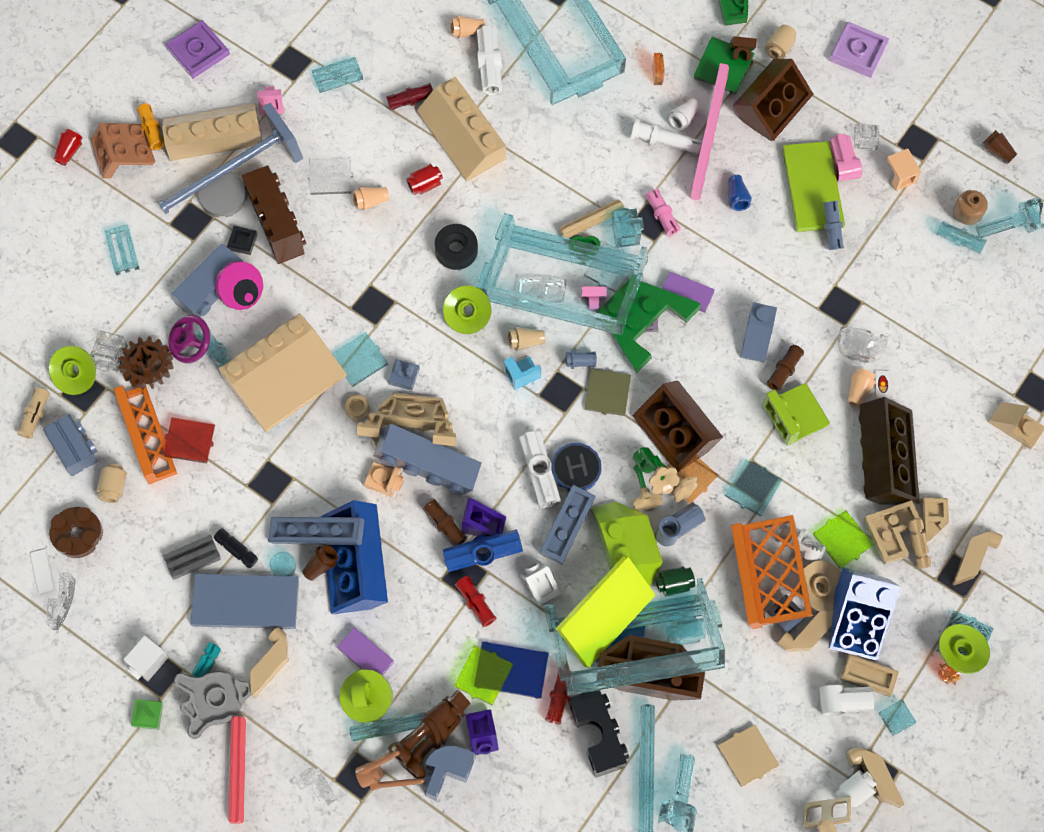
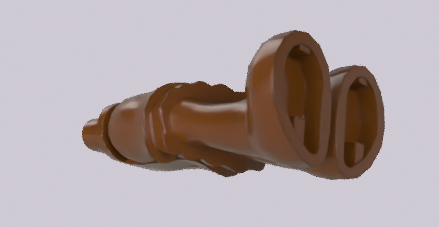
[387,690,471,779]

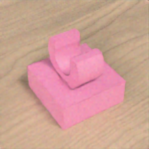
[257,86,284,115]
[581,287,607,310]

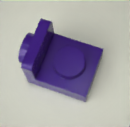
[465,709,499,755]

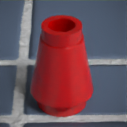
[53,129,83,166]

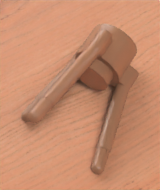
[355,750,424,791]

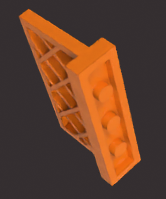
[731,515,813,629]

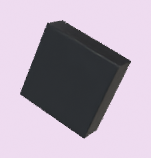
[227,226,258,255]

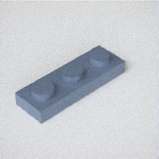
[539,485,596,565]

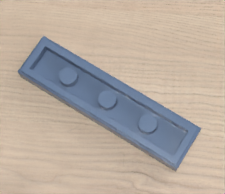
[268,517,364,545]

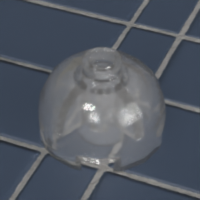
[838,327,889,367]

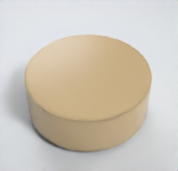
[344,395,370,421]

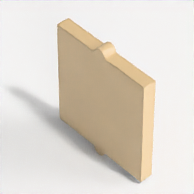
[717,725,779,787]

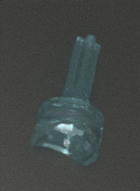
[976,197,1044,239]
[658,754,697,832]

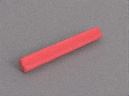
[228,716,246,824]

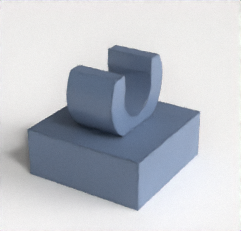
[388,359,420,391]

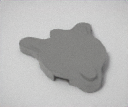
[174,671,251,739]

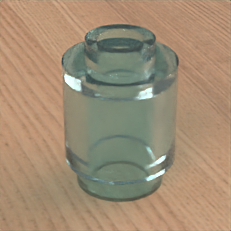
[666,616,706,645]

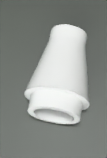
[668,98,701,130]

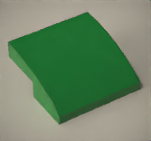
[694,37,755,95]

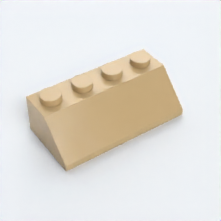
[417,76,506,182]
[162,103,262,161]

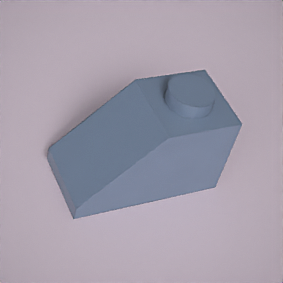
[740,302,777,363]

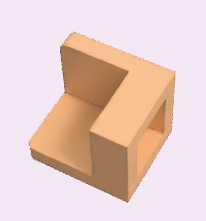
[887,149,921,191]

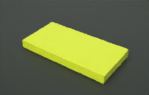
[556,556,655,668]

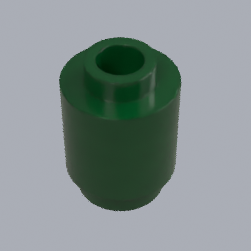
[655,566,695,597]

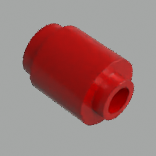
[406,164,443,195]

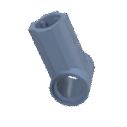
[655,502,706,546]

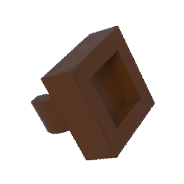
[729,36,757,61]

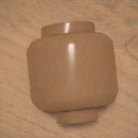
[953,190,988,225]

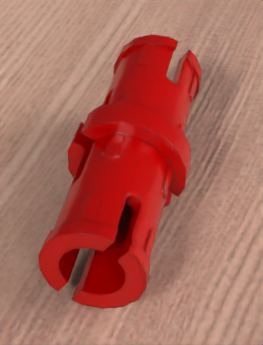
[455,576,497,627]

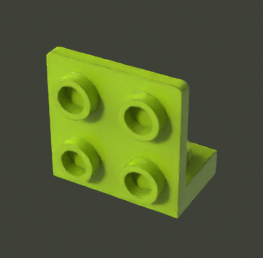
[762,383,830,446]

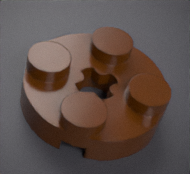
[49,507,103,558]

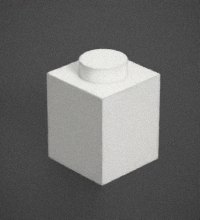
[123,635,169,682]

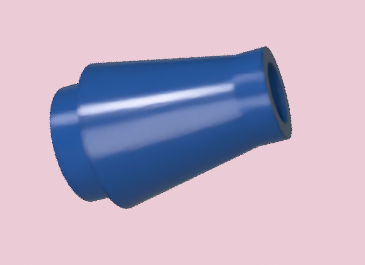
[728,175,752,211]

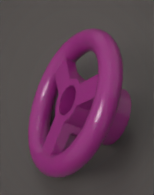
[168,315,210,363]

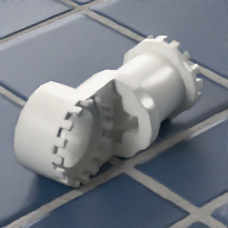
[775,523,826,562]

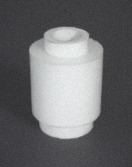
[836,770,877,808]

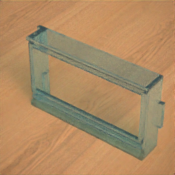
[487,0,626,105]
[476,213,648,335]
[544,578,725,696]

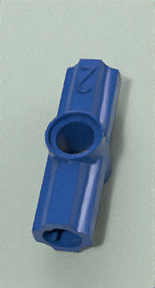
[443,529,523,572]

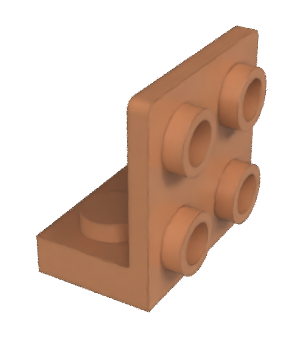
[90,123,155,178]

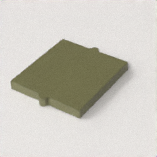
[585,369,631,416]

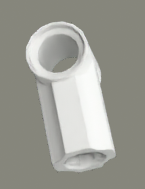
[819,685,875,716]

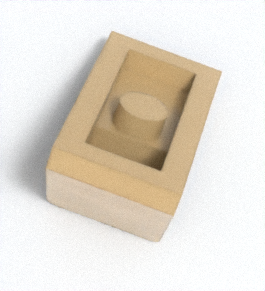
[988,402,1044,449]

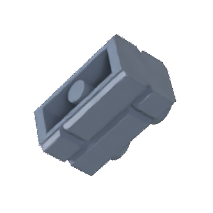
[43,414,98,476]

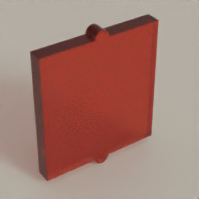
[163,417,215,464]

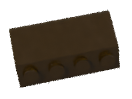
[859,397,920,505]

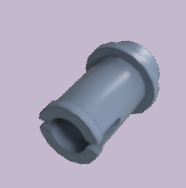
[565,350,597,369]

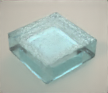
[878,699,917,736]

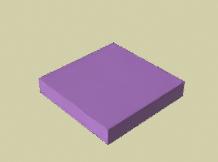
[165,20,230,79]

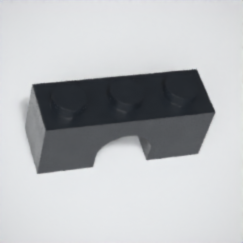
[568,687,629,778]

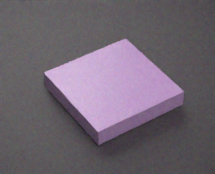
[829,21,889,78]

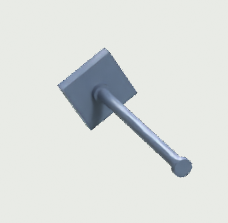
[158,102,304,214]

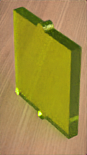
[813,510,874,569]
[454,645,513,706]

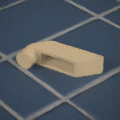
[952,531,1003,586]
[777,611,833,652]
[250,627,289,698]
[846,748,905,808]

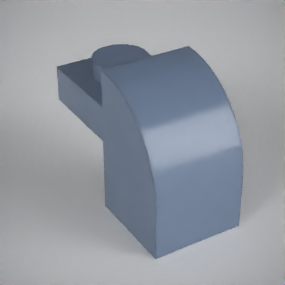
[423,746,476,801]

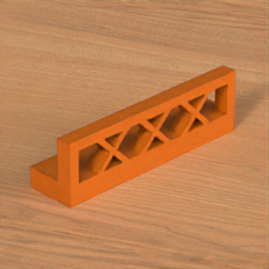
[114,385,178,484]

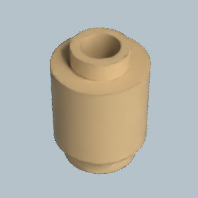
[765,24,796,59]
[97,464,127,503]

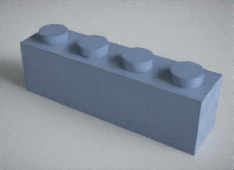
[373,424,482,495]

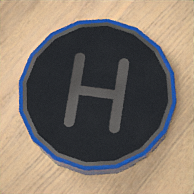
[552,443,601,492]

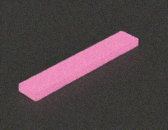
[691,63,729,200]

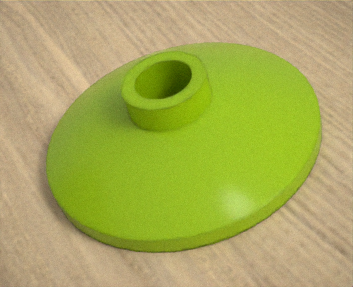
[443,285,492,334]
[49,346,96,395]
[938,624,990,674]

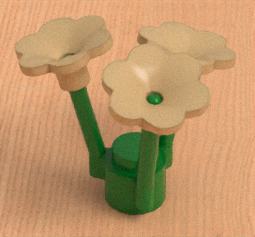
[632,447,698,511]

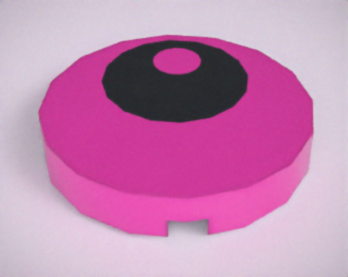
[215,261,263,310]

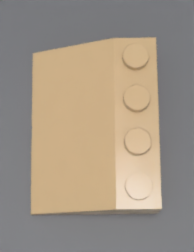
[219,313,347,432]

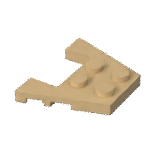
[357,393,456,446]

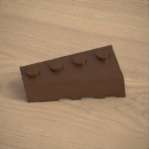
[241,165,306,264]

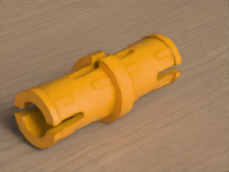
[136,103,165,151]

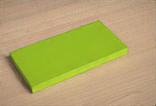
[782,141,845,232]

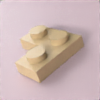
[863,500,920,565]

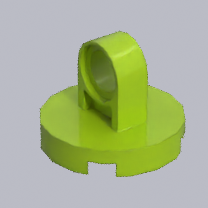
[339,669,393,723]

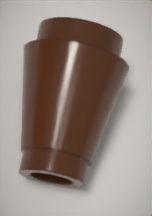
[982,130,1018,164]
[302,545,338,581]

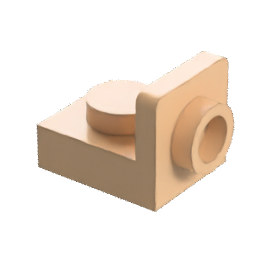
[364,462,404,497]

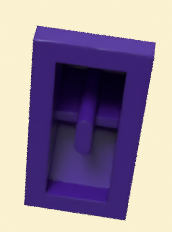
[462,498,506,537]

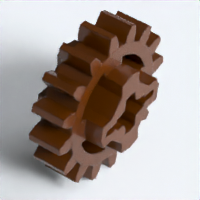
[118,336,174,390]

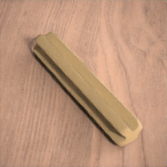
[559,199,625,240]

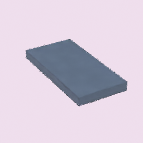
[191,574,299,629]

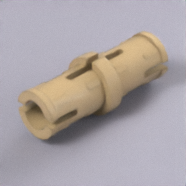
[17,387,50,439]

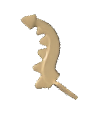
[803,796,851,832]

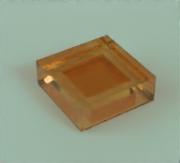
[652,53,665,85]

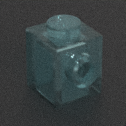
[611,208,644,248]

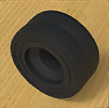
[434,224,478,270]

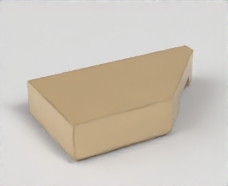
[921,497,949,543]

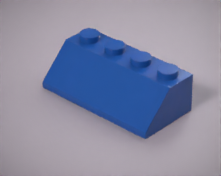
[321,500,388,614]

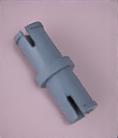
[823,200,844,250]

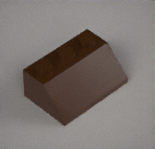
[733,59,814,141]
[632,381,723,473]

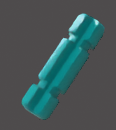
[192,642,221,677]

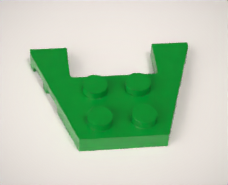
[598,278,701,373]

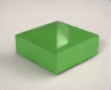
[131,699,163,730]

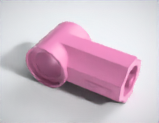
[830,134,862,182]

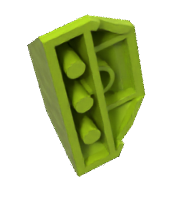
[591,502,663,586]

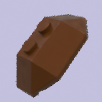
[595,635,705,700]

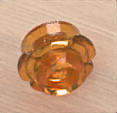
[938,663,961,685]

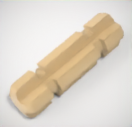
[907,518,931,569]

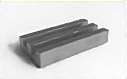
[163,535,221,580]

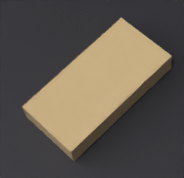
[840,654,899,697]

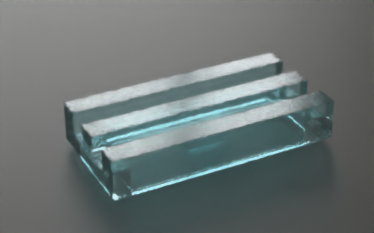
[312,57,363,93]
[104,224,140,275]

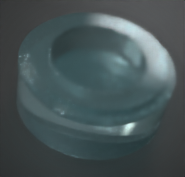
[269,552,296,576]

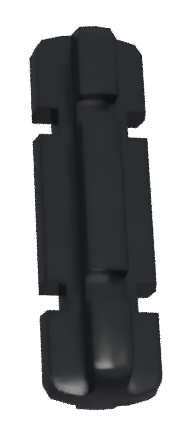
[214,528,258,568]

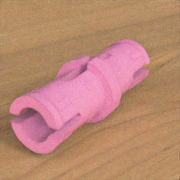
[645,189,681,236]

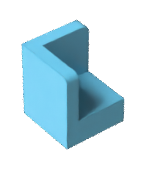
[504,356,541,390]

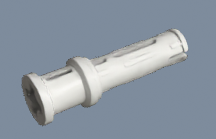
[630,118,703,155]

